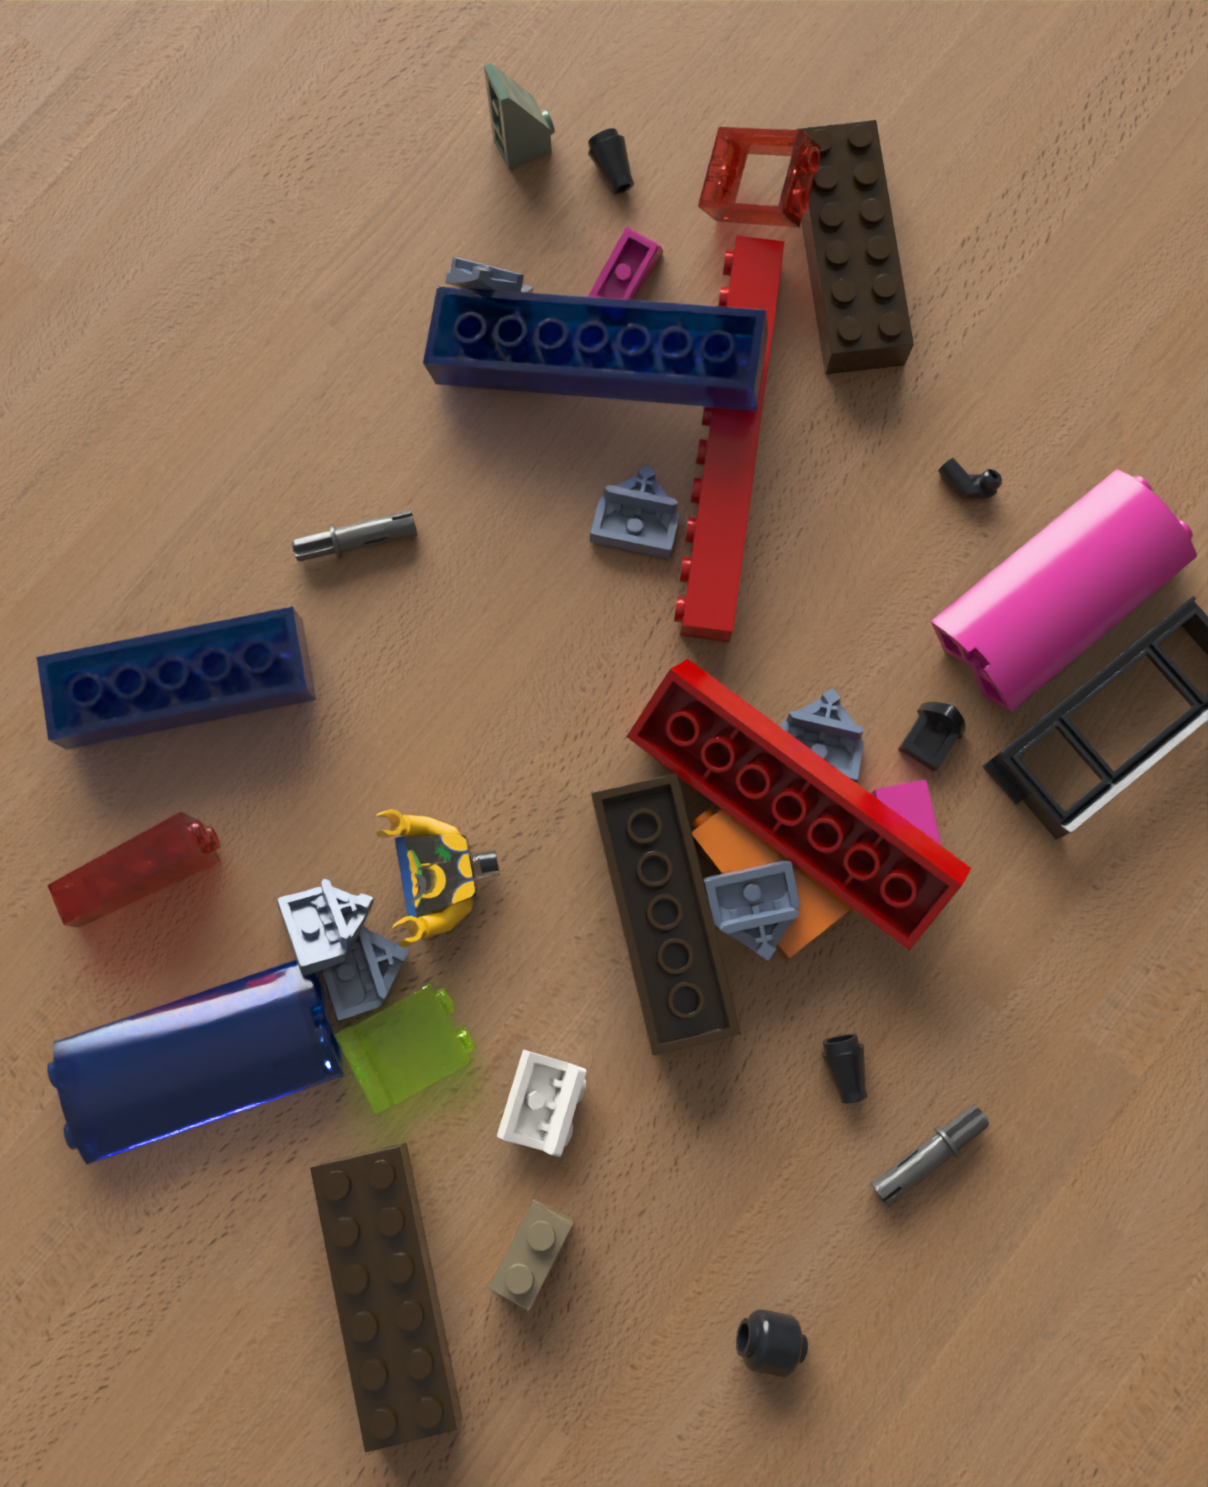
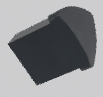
[898,702,966,772]

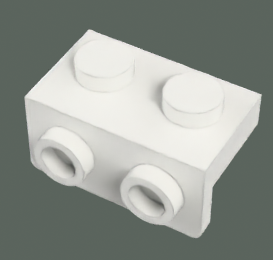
[497,1049,586,1157]

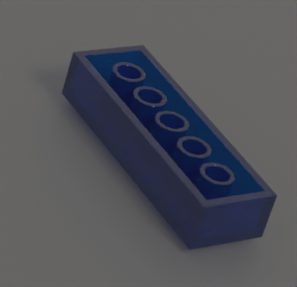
[36,606,317,750]

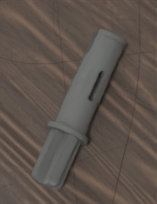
[292,509,418,562]
[870,1105,989,1208]

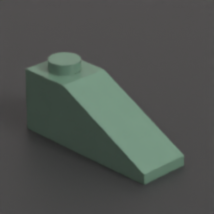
[484,63,555,170]

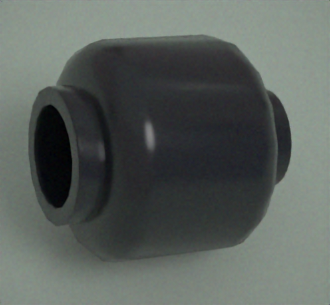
[736,1309,808,1377]

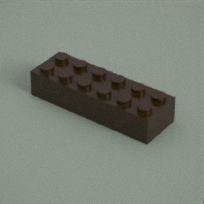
[791,120,914,374]
[591,773,741,1055]
[310,1142,462,1452]

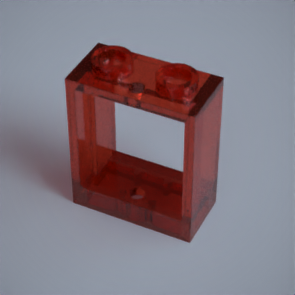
[698,127,821,228]

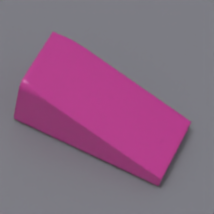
[587,226,664,319]

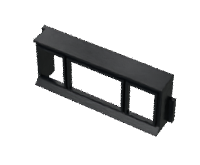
[983,596,1208,839]

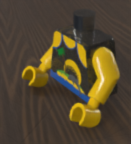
[376,809,501,947]

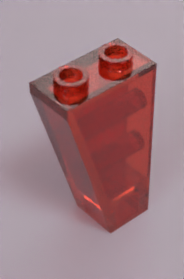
[47,812,221,928]

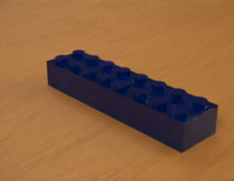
[423,286,768,411]

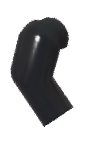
[938,458,1002,499]

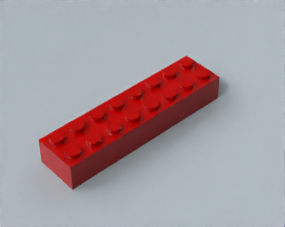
[626,659,971,951]

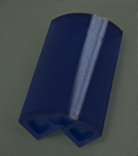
[47,960,344,1165]

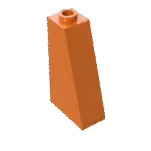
[691,808,853,960]

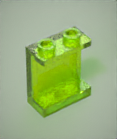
[334,983,477,1115]

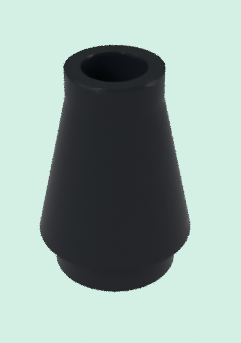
[588,128,635,194]
[821,1034,868,1104]

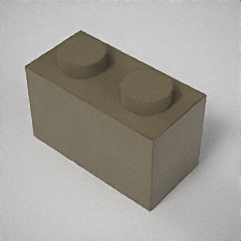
[488,1197,573,1311]

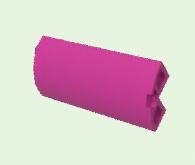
[931,469,1197,712]

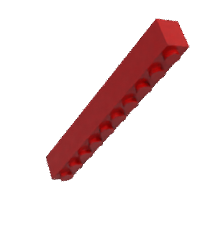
[674,235,785,642]

